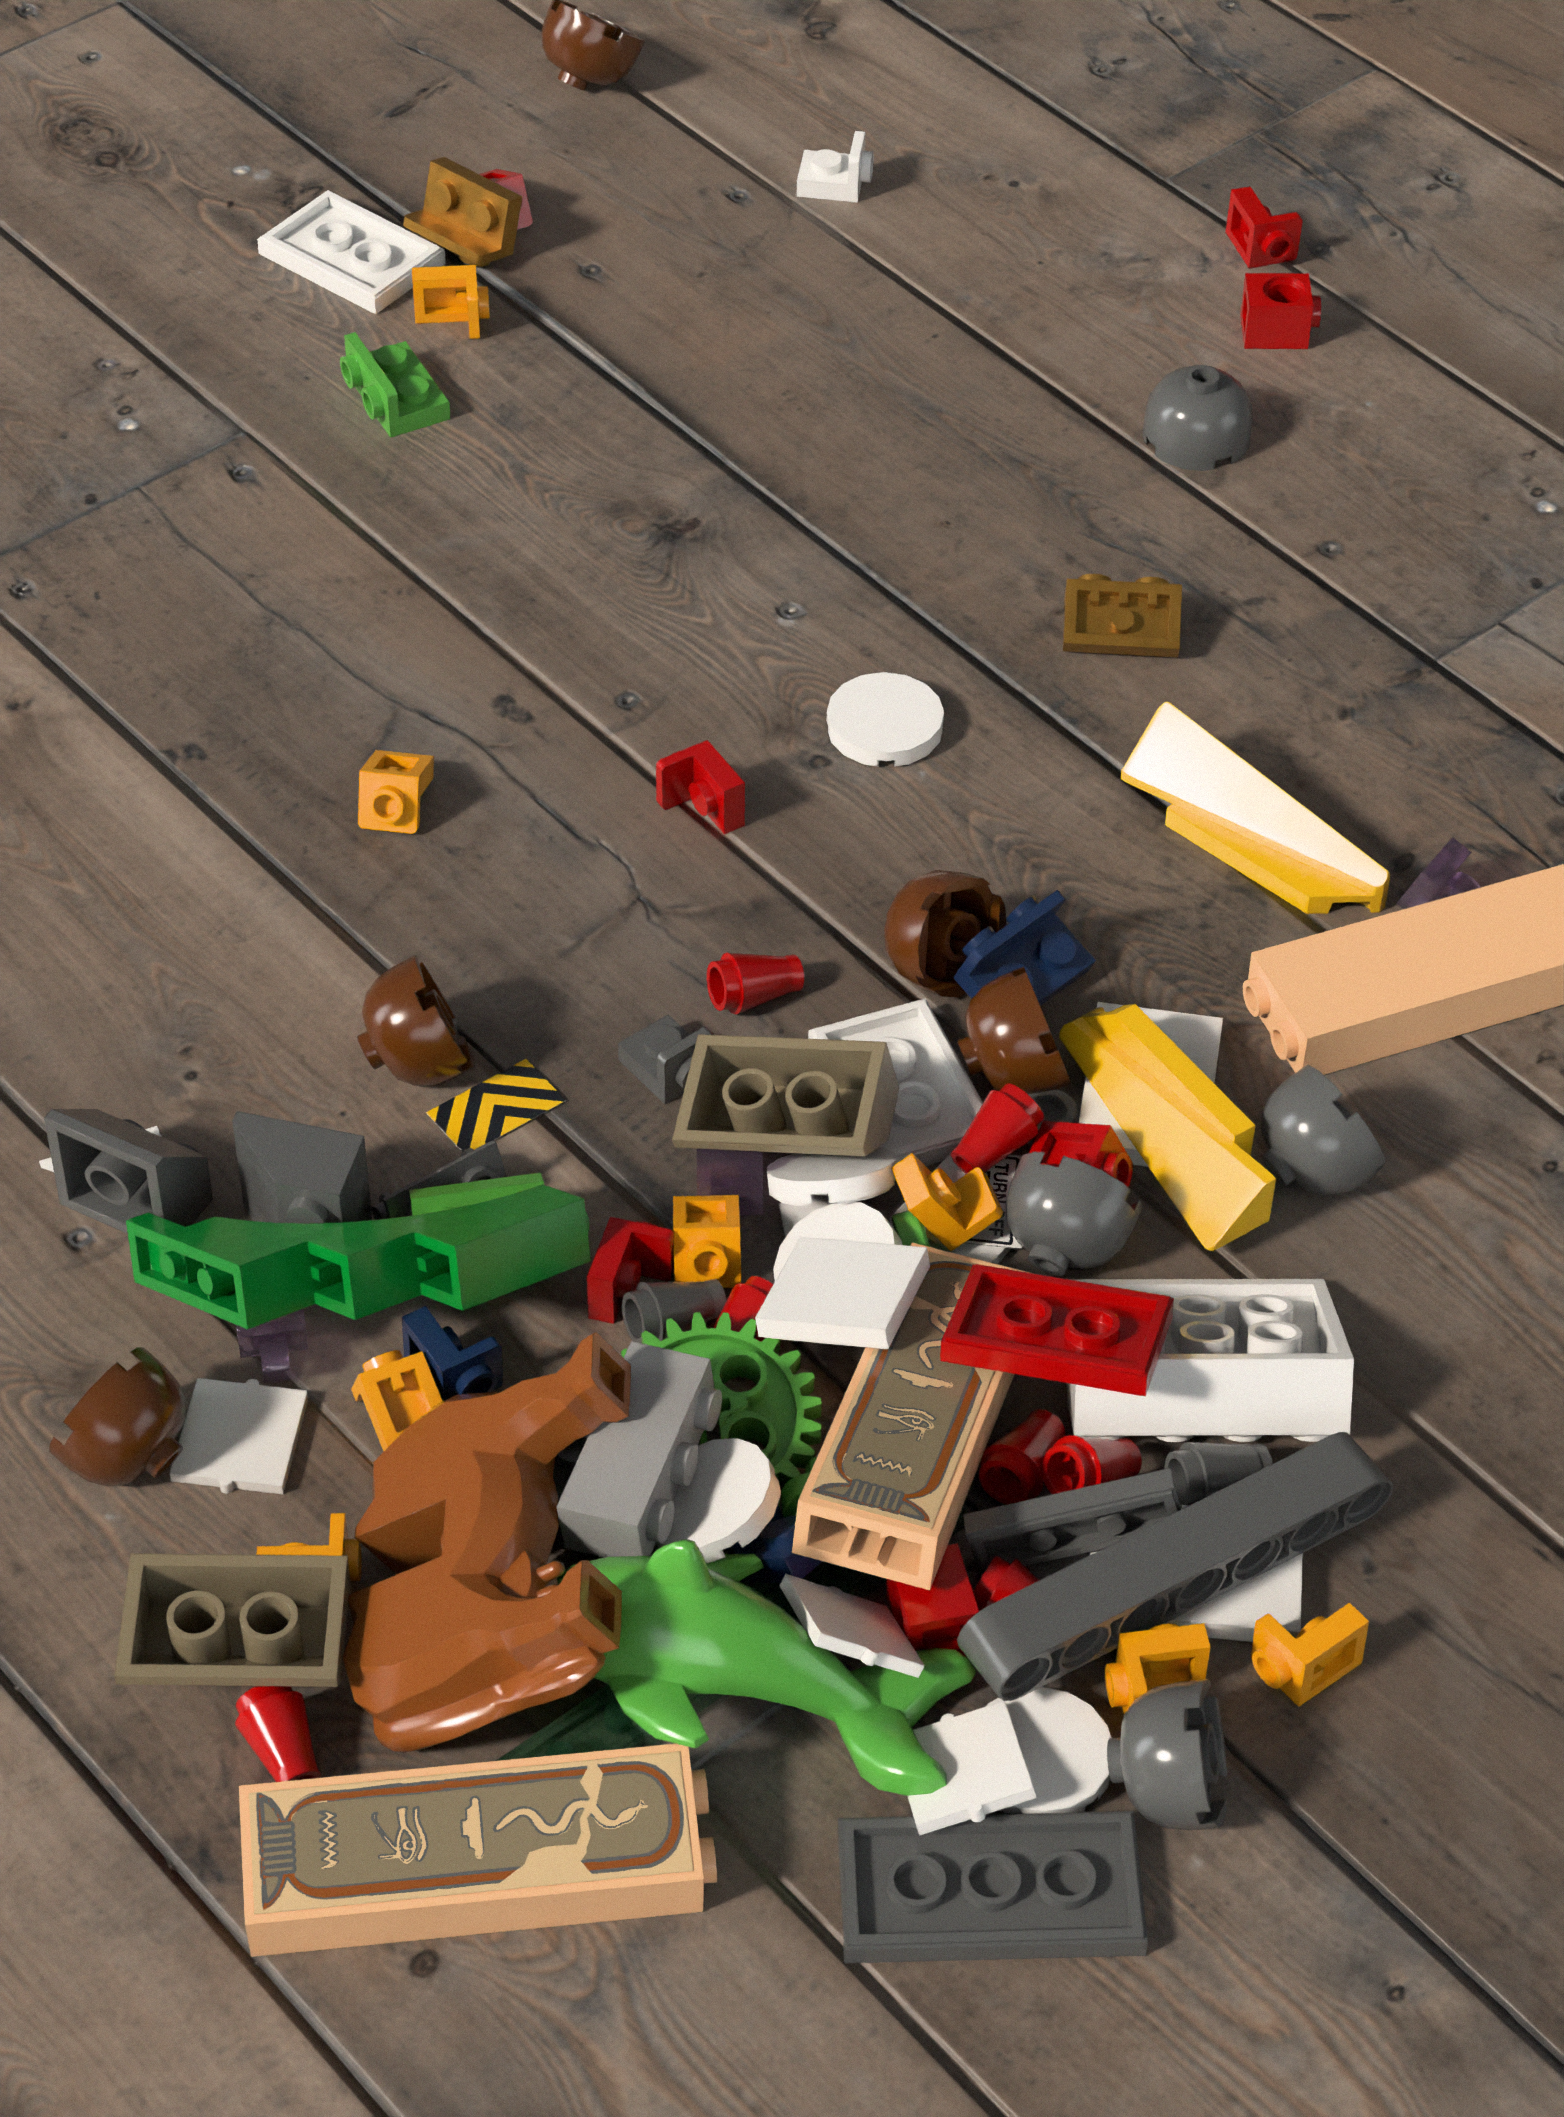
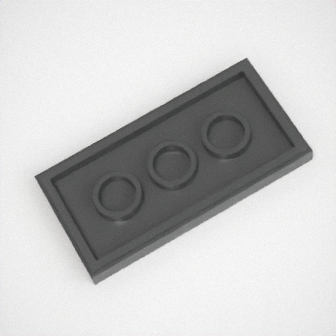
[837,1811,1148,1963]

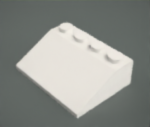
[1066,1279,1354,1442]

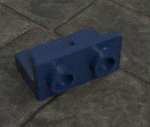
[953,890,1096,1006]

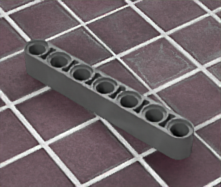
[957,1432,1394,1701]

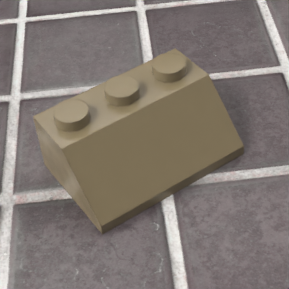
[672,1034,900,1157]
[114,1553,352,1687]

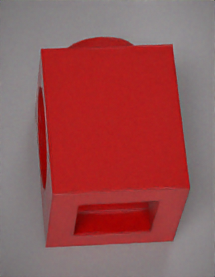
[1240,273,1321,349]
[886,1543,979,1656]

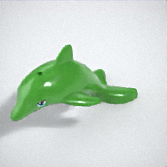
[557,1539,976,1796]

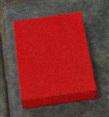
[940,1264,1174,1397]

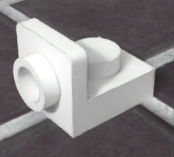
[797,131,874,202]

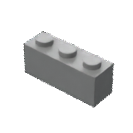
[556,1341,722,1558]

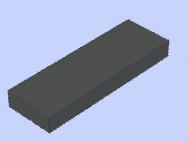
[963,1468,1182,1576]

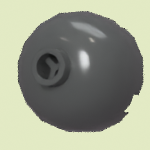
[1142,365,1253,471]
[1261,1064,1386,1196]
[1005,1152,1143,1275]
[1107,1679,1227,1830]

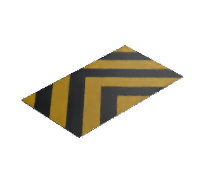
[426,1059,566,1151]

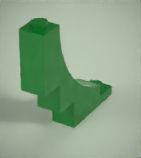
[126,1184,591,1329]

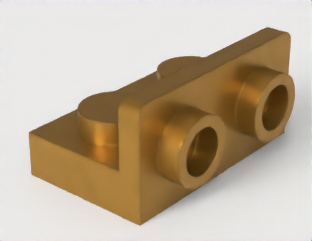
[403,157,523,266]
[1063,574,1182,658]

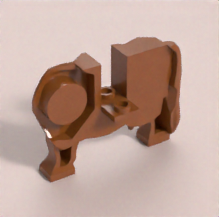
[343,1332,631,1753]

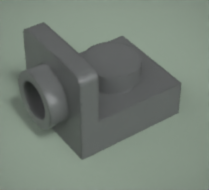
[618,1014,714,1104]

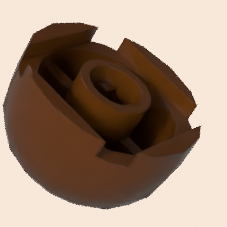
[541,0,645,91]
[884,870,1007,998]
[357,955,475,1086]
[957,966,1071,1094]
[49,1347,185,1486]

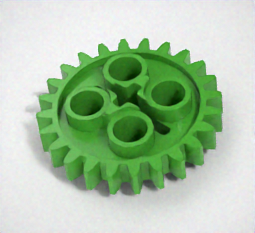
[621,1312,822,1508]

